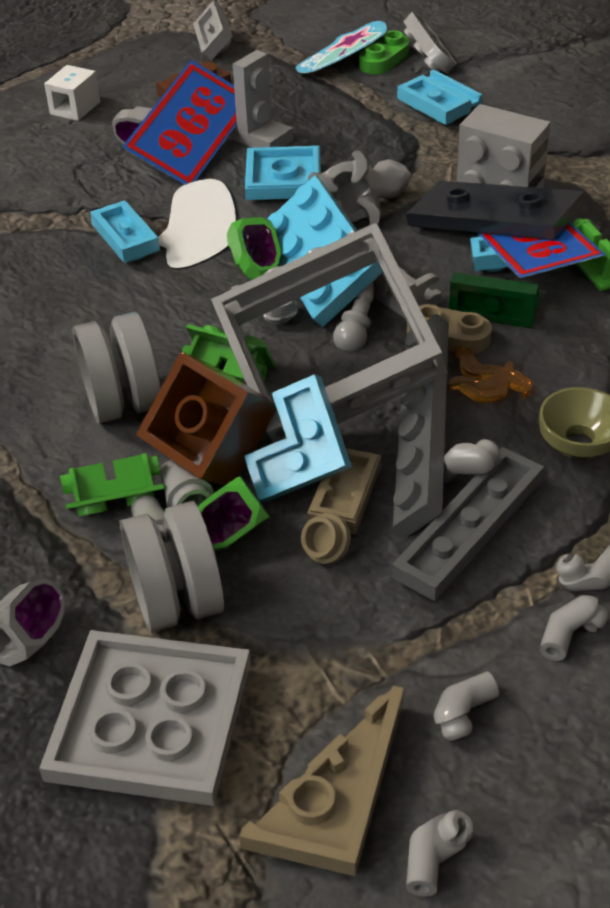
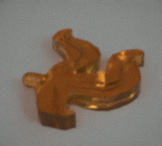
[448,346,533,403]

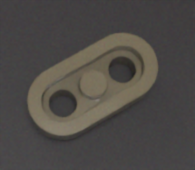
[407,304,492,354]

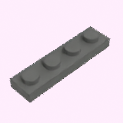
[392,447,544,601]

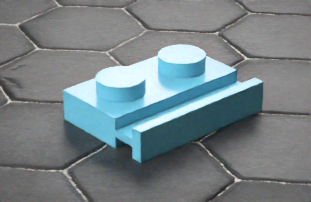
[397,70,483,125]

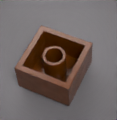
[136,351,277,486]

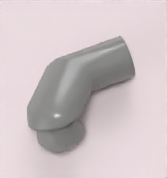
[556,545,610,591]
[433,671,499,741]
[406,810,474,897]

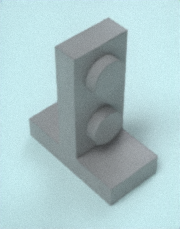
[228,50,293,148]

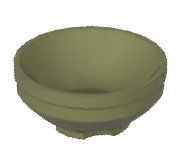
[539,387,610,459]

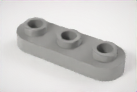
[403,11,457,74]

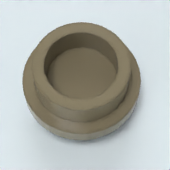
[301,513,351,564]

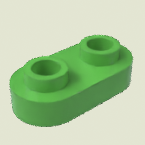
[359,30,410,74]

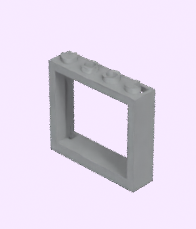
[211,223,448,443]

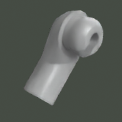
[443,439,500,484]
[539,595,608,661]

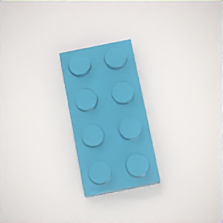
[268,175,382,327]

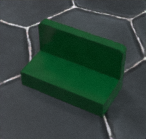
[449,272,540,329]

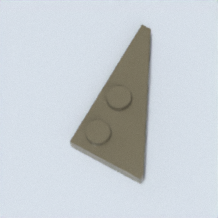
[239,686,404,876]

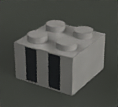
[457,104,551,188]

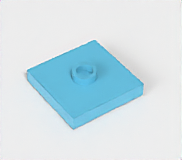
[245,146,321,200]

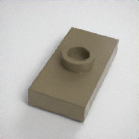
[307,449,381,535]

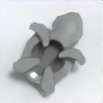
[308,150,411,225]

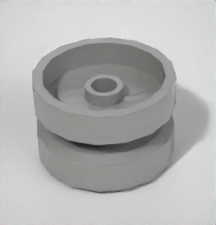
[72,311,160,424]
[119,501,224,633]

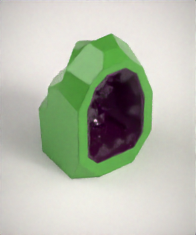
[227,217,281,280]
[198,476,270,552]

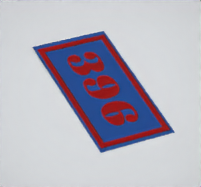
[122,60,237,185]
[478,222,606,278]

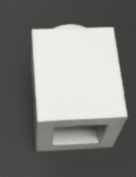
[44,65,100,121]

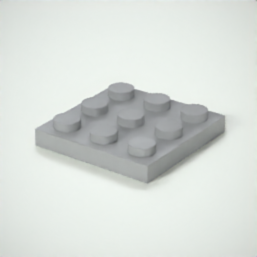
[39,630,251,806]

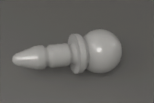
[333,282,373,352]

